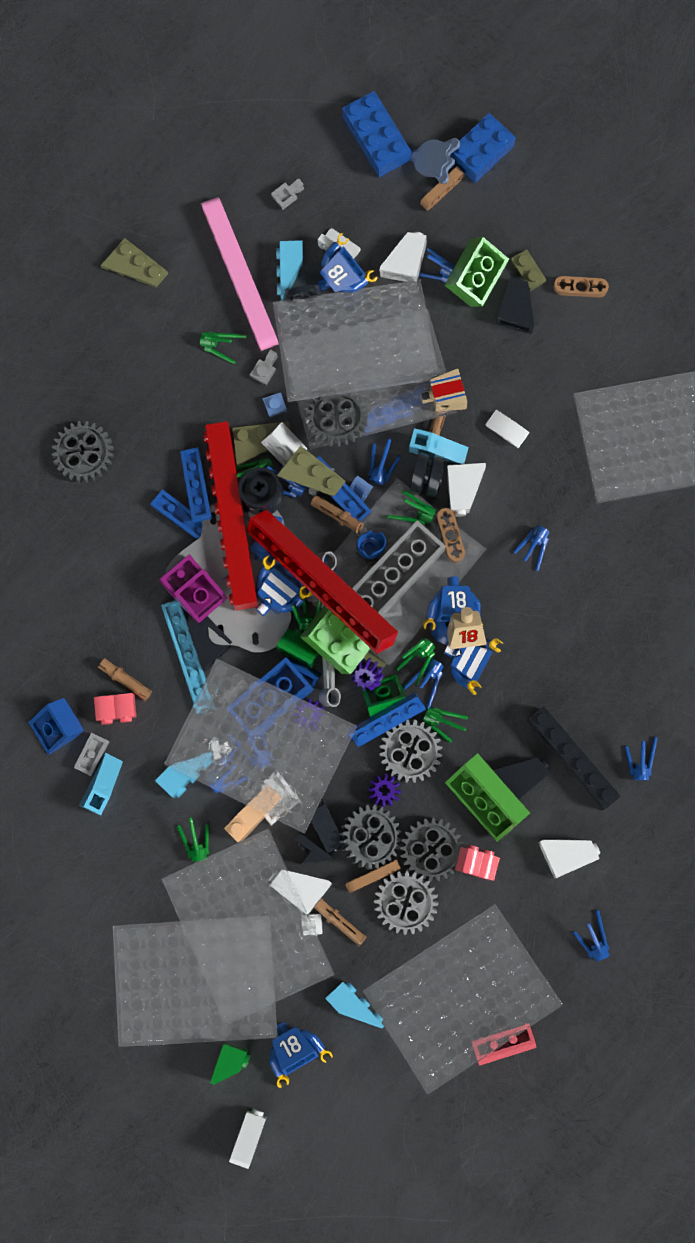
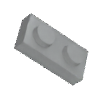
[74,733,109,776]

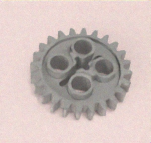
[379,720,443,783]
[374,869,439,935]

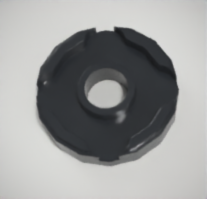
[285,285,322,302]

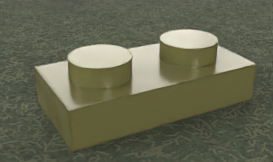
[511,250,546,291]

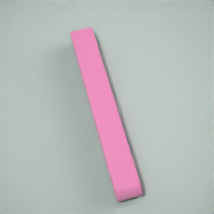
[201,197,279,351]

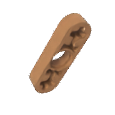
[420,167,465,211]
[553,276,609,298]
[437,508,465,563]
[345,859,401,893]

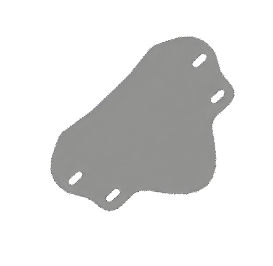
[166,499,291,652]

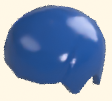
[356,530,386,559]

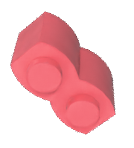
[94,693,137,725]
[455,845,500,881]

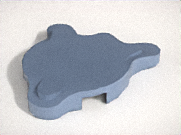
[411,138,460,184]

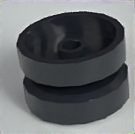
[410,452,444,498]
[238,468,284,515]

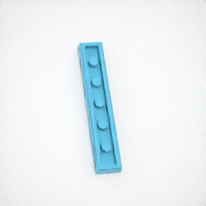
[161,600,216,714]

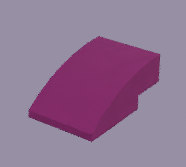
[158,554,228,623]

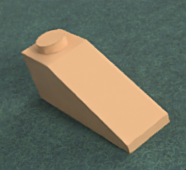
[224,784,282,842]

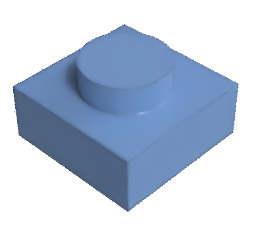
[263,392,287,418]
[349,476,373,502]

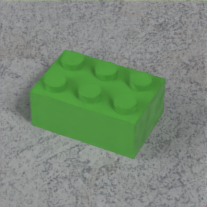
[444,237,509,307]
[300,607,370,674]

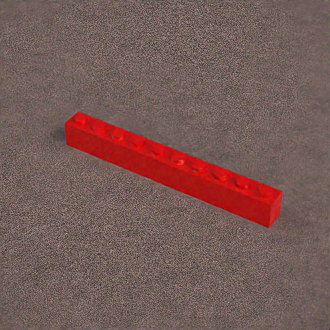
[203,421,258,611]
[247,510,398,654]

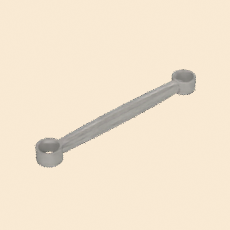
[316,552,341,707]

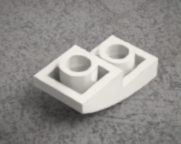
[485,410,529,448]

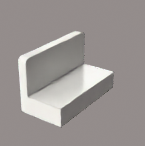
[318,228,360,259]
[261,422,307,466]

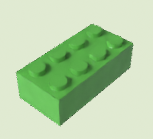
[445,753,530,842]

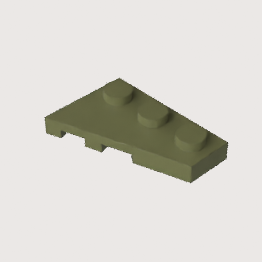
[101,238,168,288]
[233,421,290,466]
[277,445,346,496]

